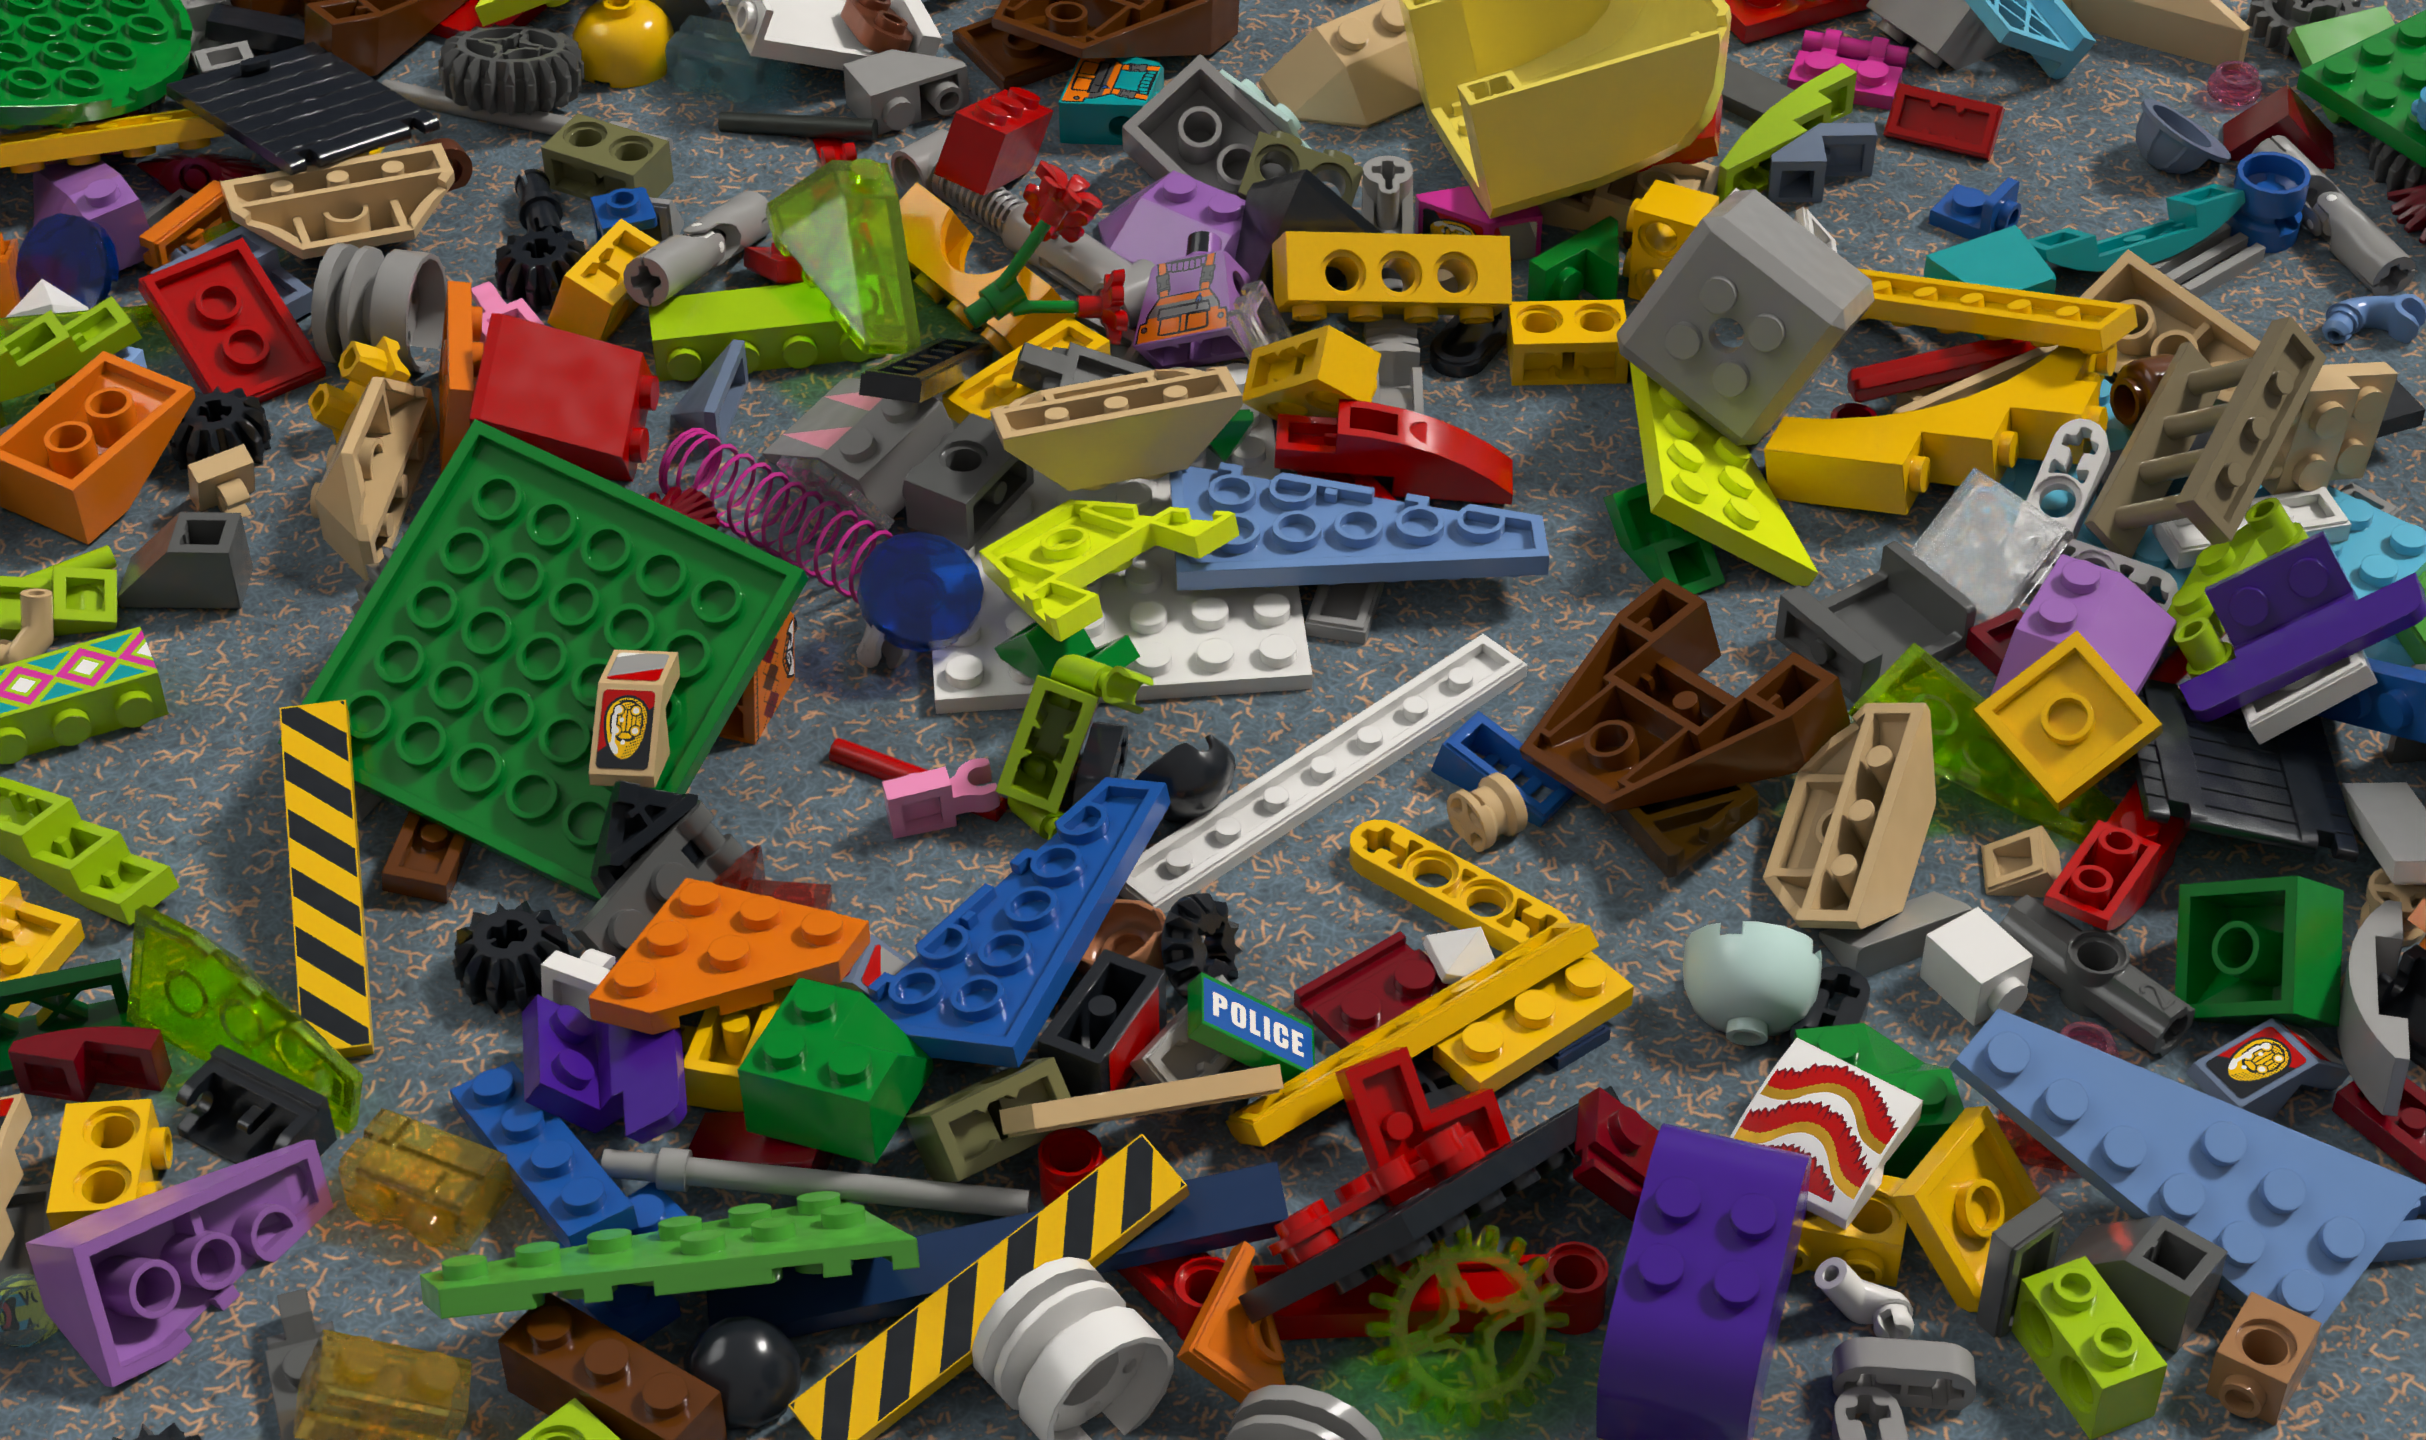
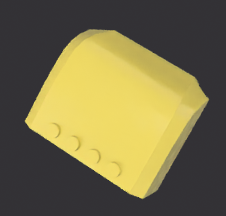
[1399,0,1731,219]

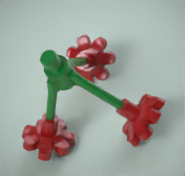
[963,160,1128,346]

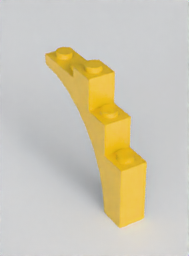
[1764,343,2117,515]

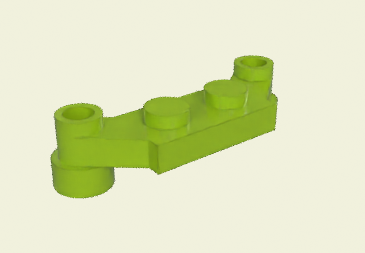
[2167,498,2309,679]

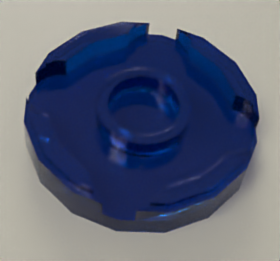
[16,213,119,326]
[857,532,984,652]

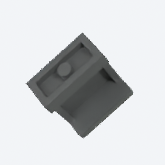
[1775,541,1977,707]

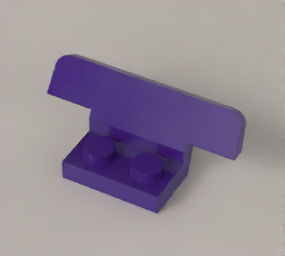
[2179,531,2426,722]
[522,961,687,1144]

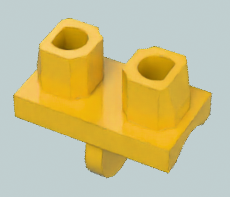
[308,336,413,443]

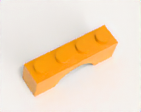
[871,182,1076,357]

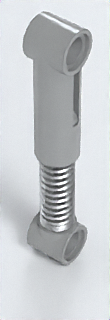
[891,129,1155,330]

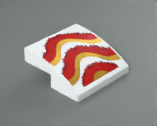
[1730,1038,1923,1230]

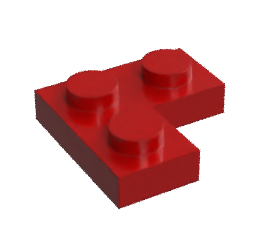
[1335,1046,1511,1206]

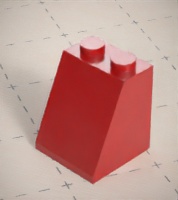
[469,313,659,482]

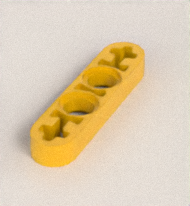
[1349,819,1570,953]

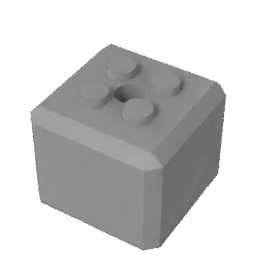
[1617,189,1875,446]

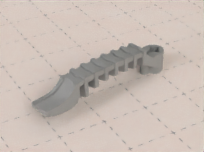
[1361,156,1424,415]

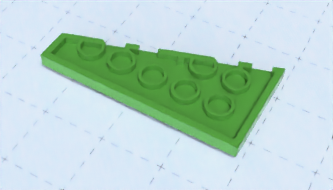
[420,1191,920,1319]

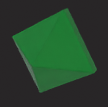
[1207,409,1254,462]

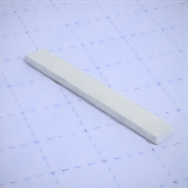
[1119,634,1527,913]

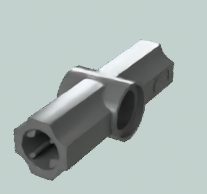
[1999,894,2195,1058]

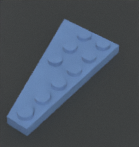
[1169,462,1549,591]
[1949,1008,2426,1329]

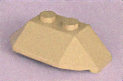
[1259,0,1423,128]
[220,143,455,259]
[990,366,1243,491]
[310,377,438,581]
[1762,703,1936,929]

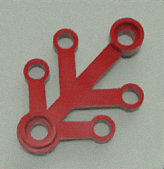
[1268,1121,1486,1269]

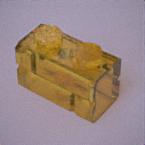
[338,1108,514,1252]
[293,1329,472,1440]

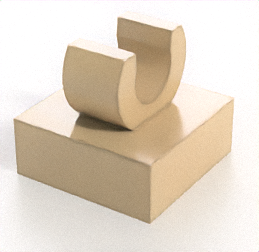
[188,444,255,518]

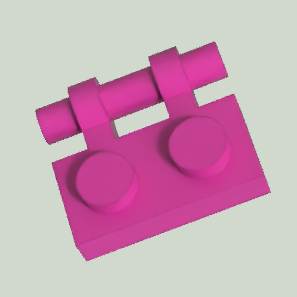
[1787,28,1910,110]

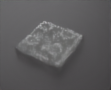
[1909,467,2074,623]

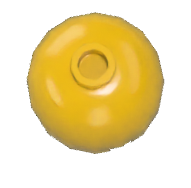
[573,0,678,89]

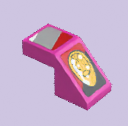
[1414,186,1543,261]

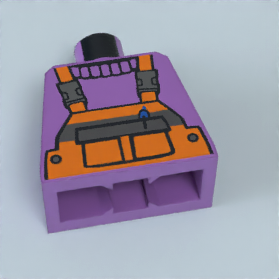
[1133,231,1258,369]

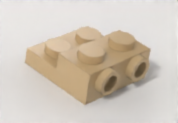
[2261,362,2398,495]

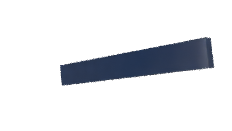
[706,1161,1289,1338]

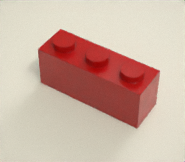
[933,87,1054,196]

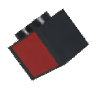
[1038,949,1167,1097]

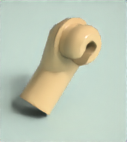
[0,588,54,666]

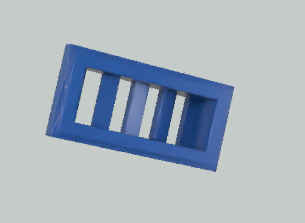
[1431,711,1576,828]

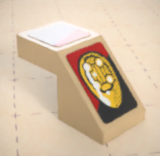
[589,649,680,788]

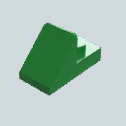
[1527,216,1619,301]

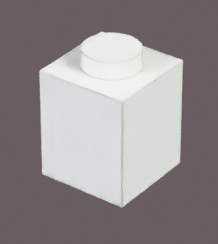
[1920,907,2033,1026]

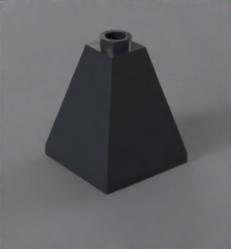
[1235,169,1382,339]

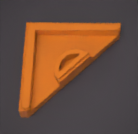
[1176,1241,1286,1403]

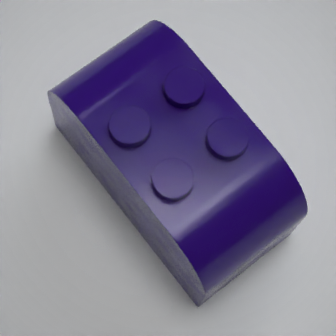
[1596,1123,1812,1440]

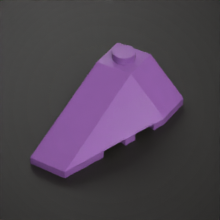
[33,160,150,293]
[25,1139,333,1387]

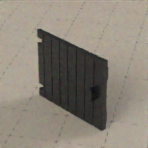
[166,42,440,176]
[2132,679,2359,862]

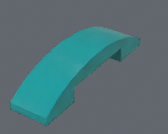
[2028,184,2246,272]

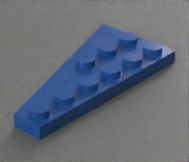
[867,777,1171,1068]

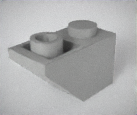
[843,49,970,135]

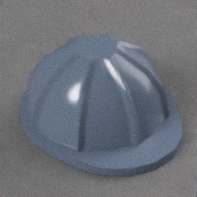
[2136,98,2231,174]

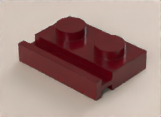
[1294,931,1450,1049]
[1573,1087,1659,1222]

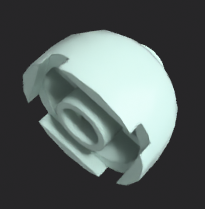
[1683,921,1822,1046]

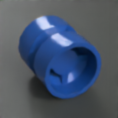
[2226,152,2311,253]

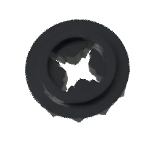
[1161,893,1243,1000]

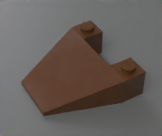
[230,0,467,76]
[992,0,1239,59]
[1519,577,1851,813]

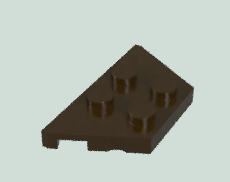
[1611,782,1759,878]

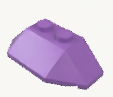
[1098,170,1246,265]
[1991,554,2177,696]

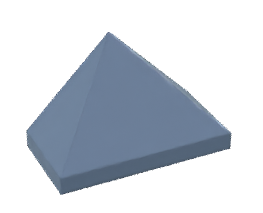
[671,339,749,454]

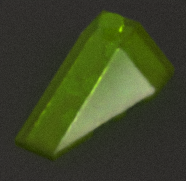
[1848,642,2118,845]

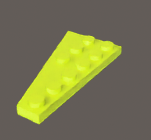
[1629,361,1818,586]

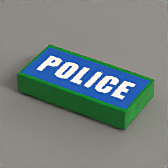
[1187,972,1315,1083]

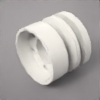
[972,1257,1174,1440]

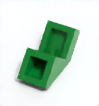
[1603,482,1725,594]
[994,621,1140,681]

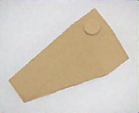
[2062,0,2250,71]
[2079,249,2261,405]

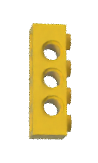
[1272,231,1512,324]

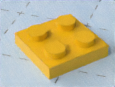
[1974,631,2163,812]
[1892,1106,2041,1312]

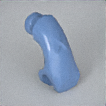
[2322,294,2426,344]

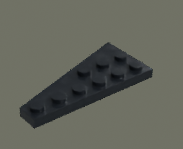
[1238,1086,1620,1324]

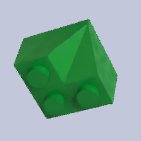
[2175,875,2344,1028]
[738,977,934,1164]
[1794,1023,1964,1179]

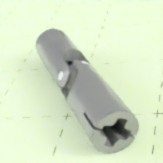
[2252,135,2416,296]
[623,191,775,307]

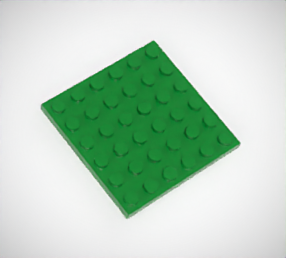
[278,419,808,903]

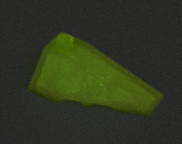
[765,158,921,354]
[127,904,363,1134]

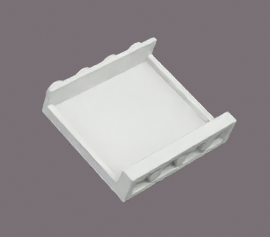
[722,0,942,70]

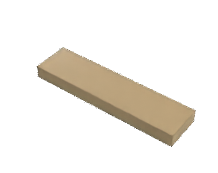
[999,1064,1284,1138]

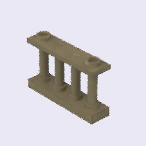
[2084,316,2327,558]

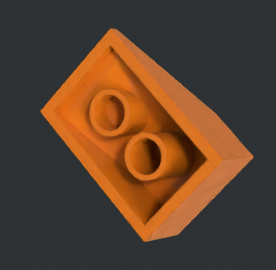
[0,351,196,545]

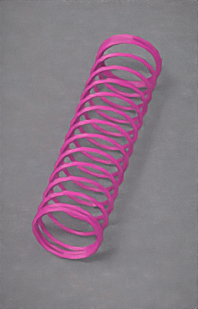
[659,428,929,609]

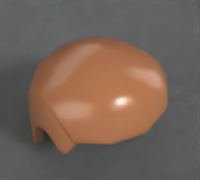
[1077,899,1166,977]

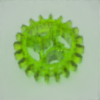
[1365,1224,1569,1427]

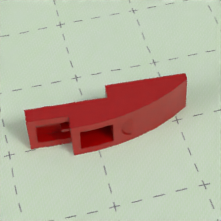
[1274,398,1513,505]
[2043,781,2189,931]

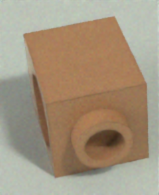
[2205,1291,2322,1426]

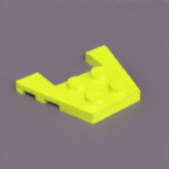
[979,499,1239,642]

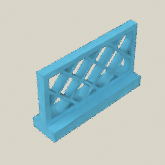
[1965,0,2097,80]

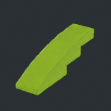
[1716,63,1857,204]
[0,296,142,402]
[0,776,179,925]

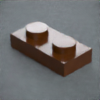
[382,811,472,904]

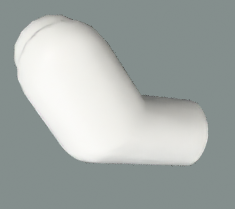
[1814,1257,1914,1339]

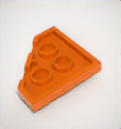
[588,877,870,1035]

